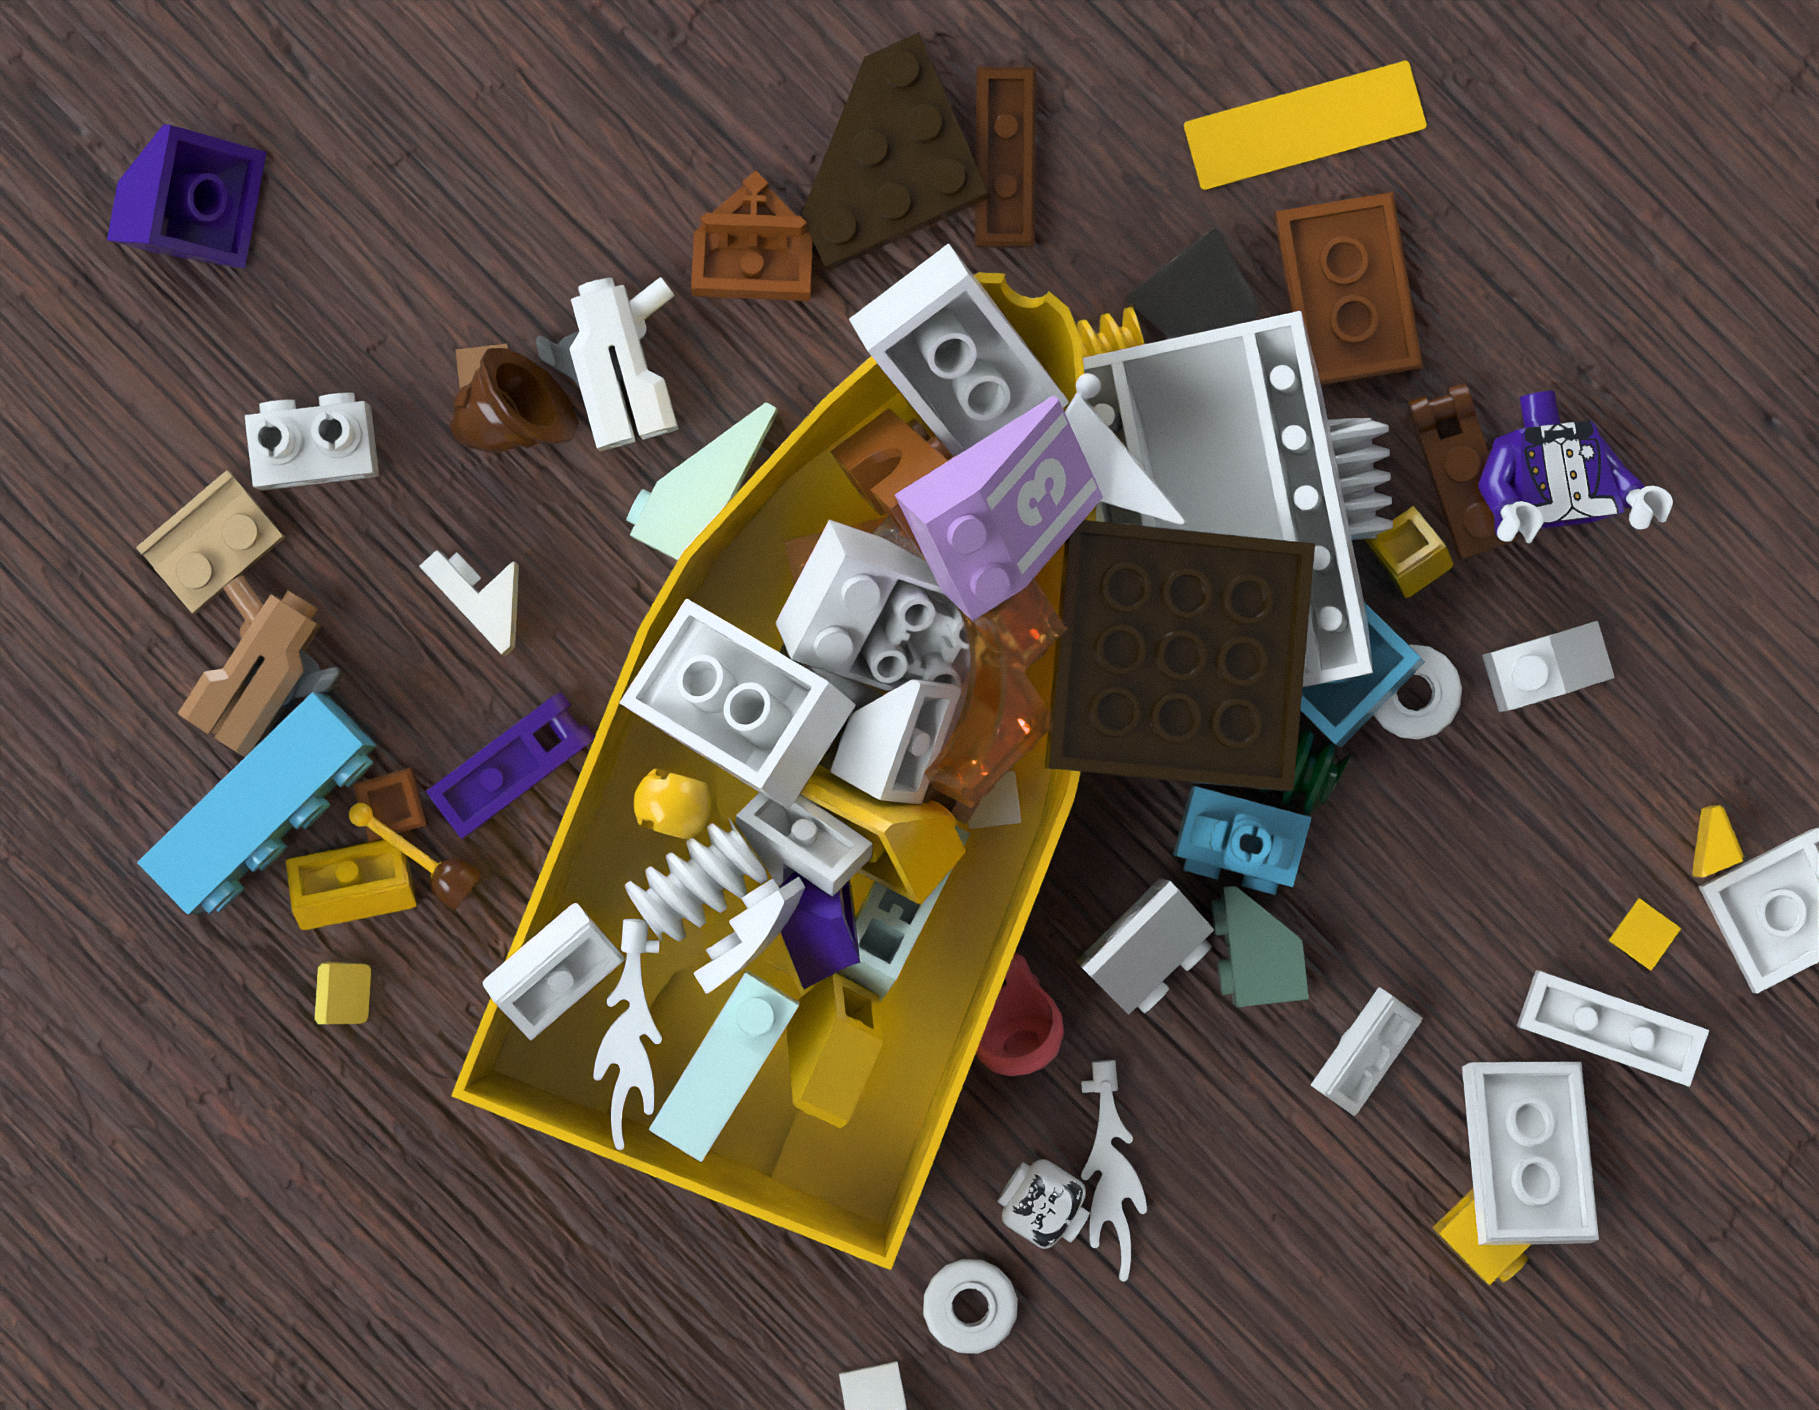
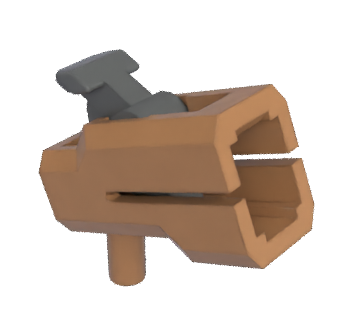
[177,575,343,757]

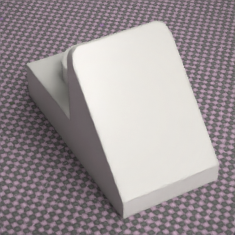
[419,550,519,656]
[736,792,873,897]

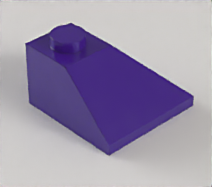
[107,124,266,269]

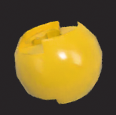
[634,769,712,840]

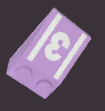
[895,395,1103,621]

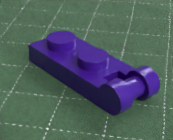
[426,691,595,839]

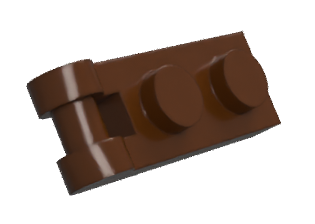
[1407,383,1518,560]

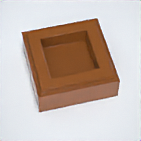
[353,768,428,842]

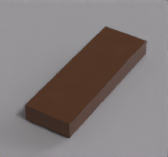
[975,67,1036,248]

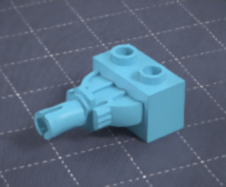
[1173,786,1312,895]

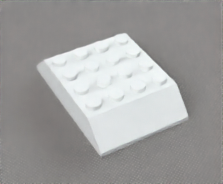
[1083,311,1373,687]

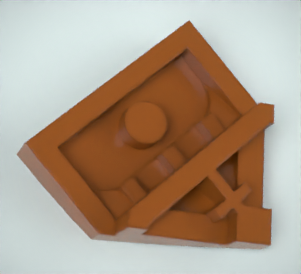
[691,170,813,301]

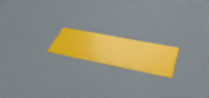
[1183,61,1427,190]

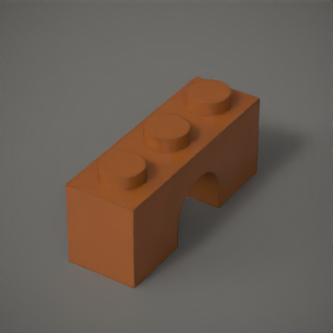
[830,408,957,556]

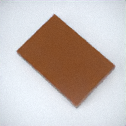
[1274,192,1423,386]

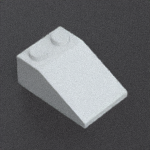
[849,244,1069,456]
[620,598,856,810]
[1076,878,1214,1015]

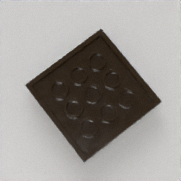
[1045,520,1315,791]

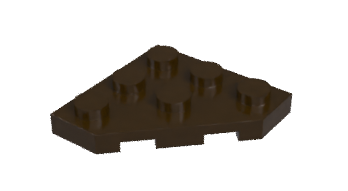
[802,32,991,271]

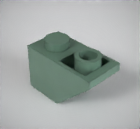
[1211,885,1309,1007]

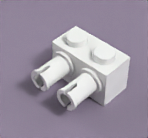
[245,393,379,491]

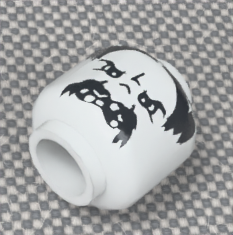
[997,1159,1090,1249]

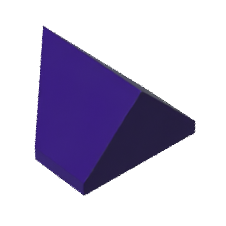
[779,871,860,990]

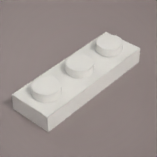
[1517,970,1709,1087]

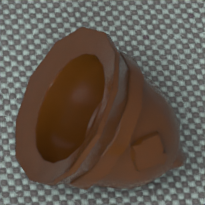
[450,348,579,453]

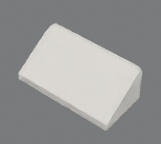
[483,903,626,1041]

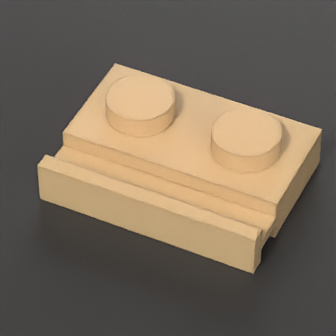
[136,470,286,614]

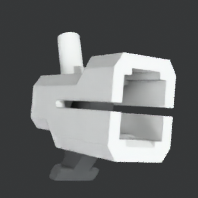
[535,277,679,451]

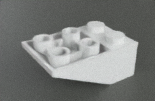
[775,520,1009,709]

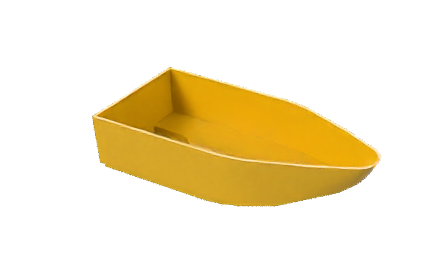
[451,272,1096,1270]

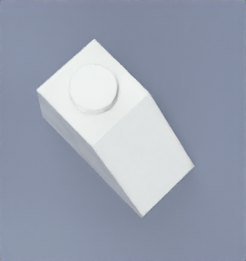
[1482,621,1615,712]
[830,679,962,805]

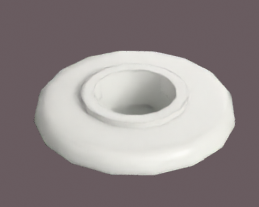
[1374,645,1462,740]
[923,1259,1018,1354]

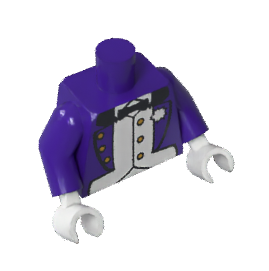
[1478,391,1673,543]

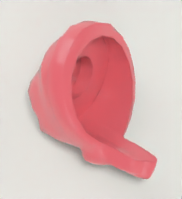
[976,952,1064,1076]

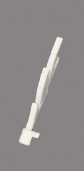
[593,919,662,1150]
[1081,1060,1147,1282]

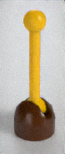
[349,803,482,911]

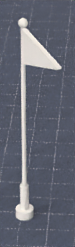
[1065,373,1187,525]

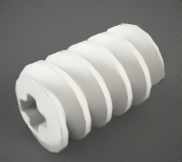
[1328,418,1393,540]
[625,817,768,942]

